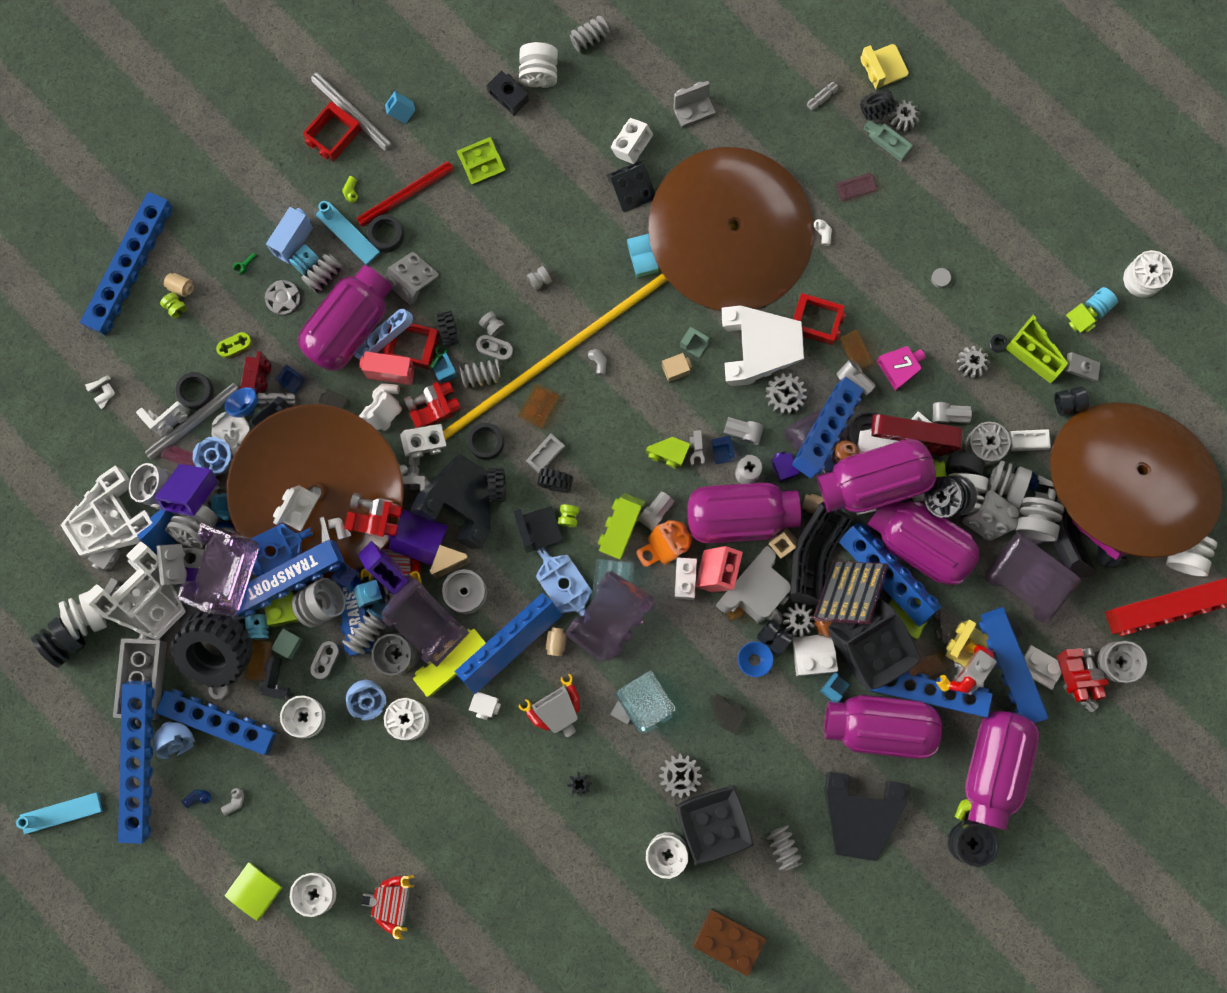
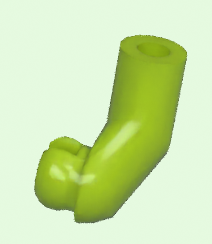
[342,176,358,203]
[954,799,971,821]

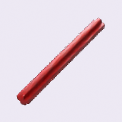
[357,161,454,227]

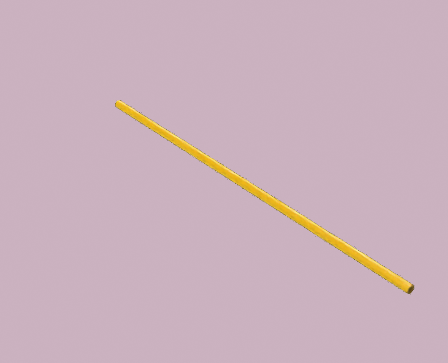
[443,224,737,441]

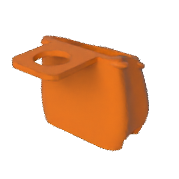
[636,520,692,567]

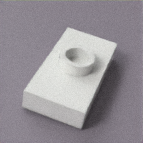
[1009,429,1051,451]

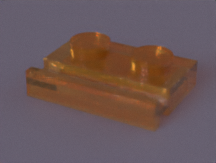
[518,383,560,429]

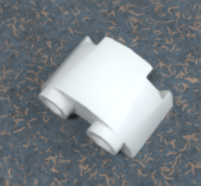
[359,387,402,431]

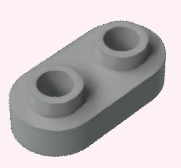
[476,335,513,361]
[310,641,340,679]

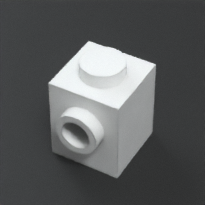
[469,692,501,720]

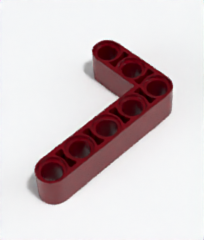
[871,415,963,456]

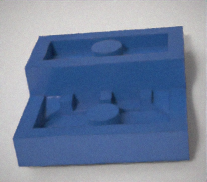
[137,509,177,555]

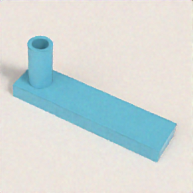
[316,201,380,266]
[16,792,103,834]

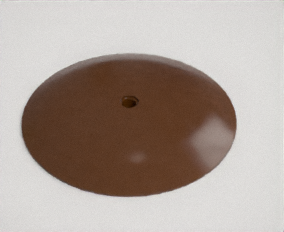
[648,147,814,311]
[1050,403,1222,557]
[227,404,404,579]

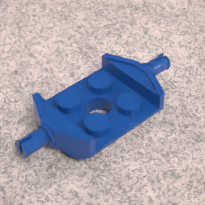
[231,523,314,577]

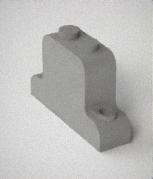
[716,546,791,622]

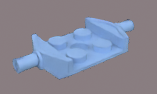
[536,548,593,623]

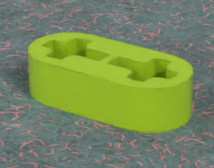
[216,332,252,359]

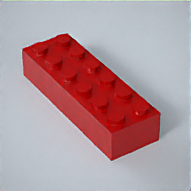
[1105,578,1227,636]

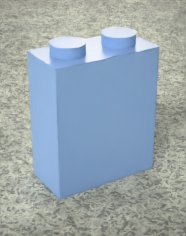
[266,207,313,265]

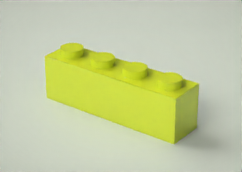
[413,629,486,698]

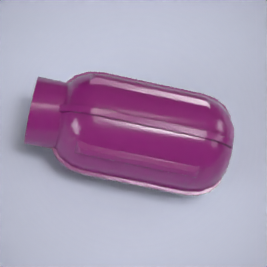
[297,265,393,371]
[817,439,936,513]
[687,482,801,543]
[867,501,979,585]
[824,695,942,759]
[965,711,1039,831]

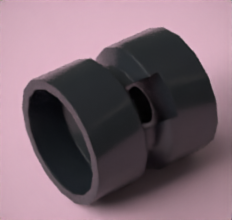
[1054,386,1089,416]
[756,619,794,656]

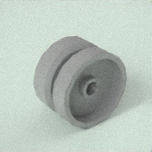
[442,569,488,615]

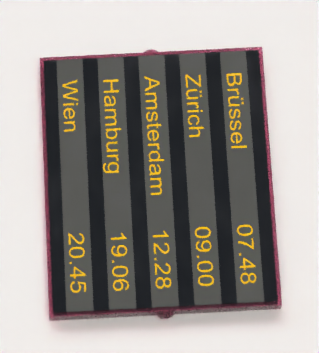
[813,561,888,624]

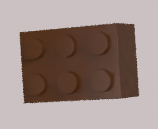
[692,908,766,977]

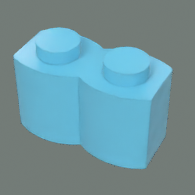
[627,234,659,278]

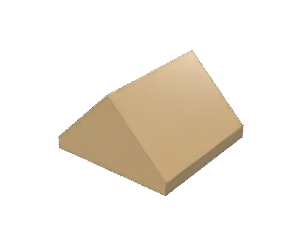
[430,545,471,579]

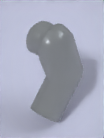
[588,349,607,375]

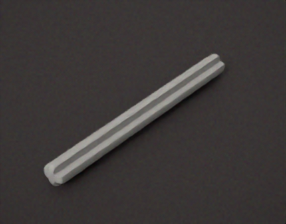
[311,73,392,151]
[145,383,239,460]

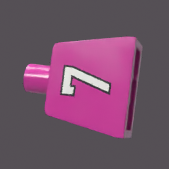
[877,346,926,391]

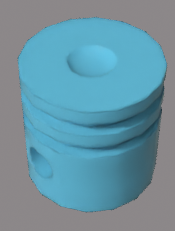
[288,244,319,276]
[1085,287,1118,319]
[245,614,269,640]

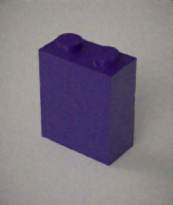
[155,464,218,516]
[388,510,448,566]
[358,540,409,595]

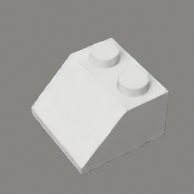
[792,635,838,676]

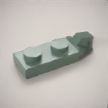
[864,121,913,162]

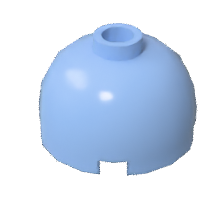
[193,437,233,476]
[346,680,386,720]
[153,722,195,759]

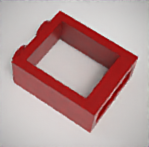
[302,101,362,162]
[793,293,846,345]
[383,323,440,370]

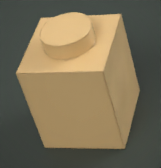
[662,353,692,382]
[769,528,798,558]

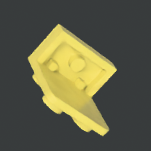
[861,44,908,89]
[945,620,994,667]

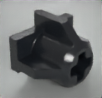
[1096,546,1129,568]

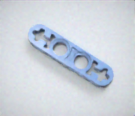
[354,309,413,359]

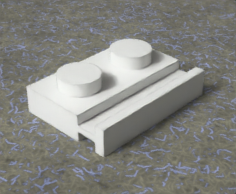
[1024,645,1062,690]

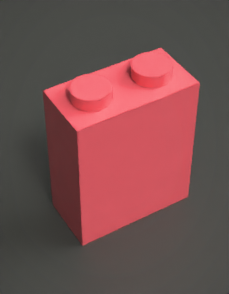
[360,351,415,385]
[695,546,743,593]

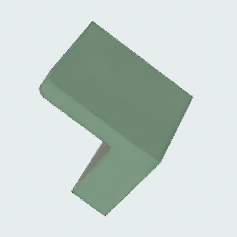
[680,327,710,358]
[272,629,303,660]

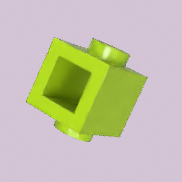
[1066,303,1098,333]

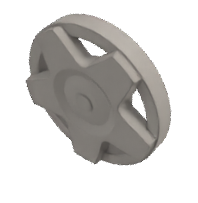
[265,280,300,315]

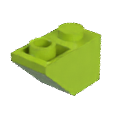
[646,437,690,469]

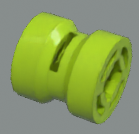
[160,292,187,319]
[558,505,579,527]

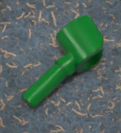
[233,253,256,275]
[429,346,448,369]

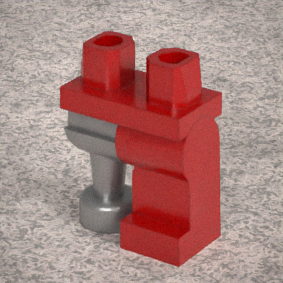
[404,382,461,428]
[344,493,403,537]
[1056,648,1109,702]

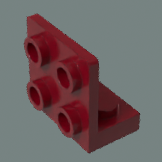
[240,351,271,394]

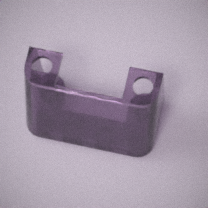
[565,571,655,663]

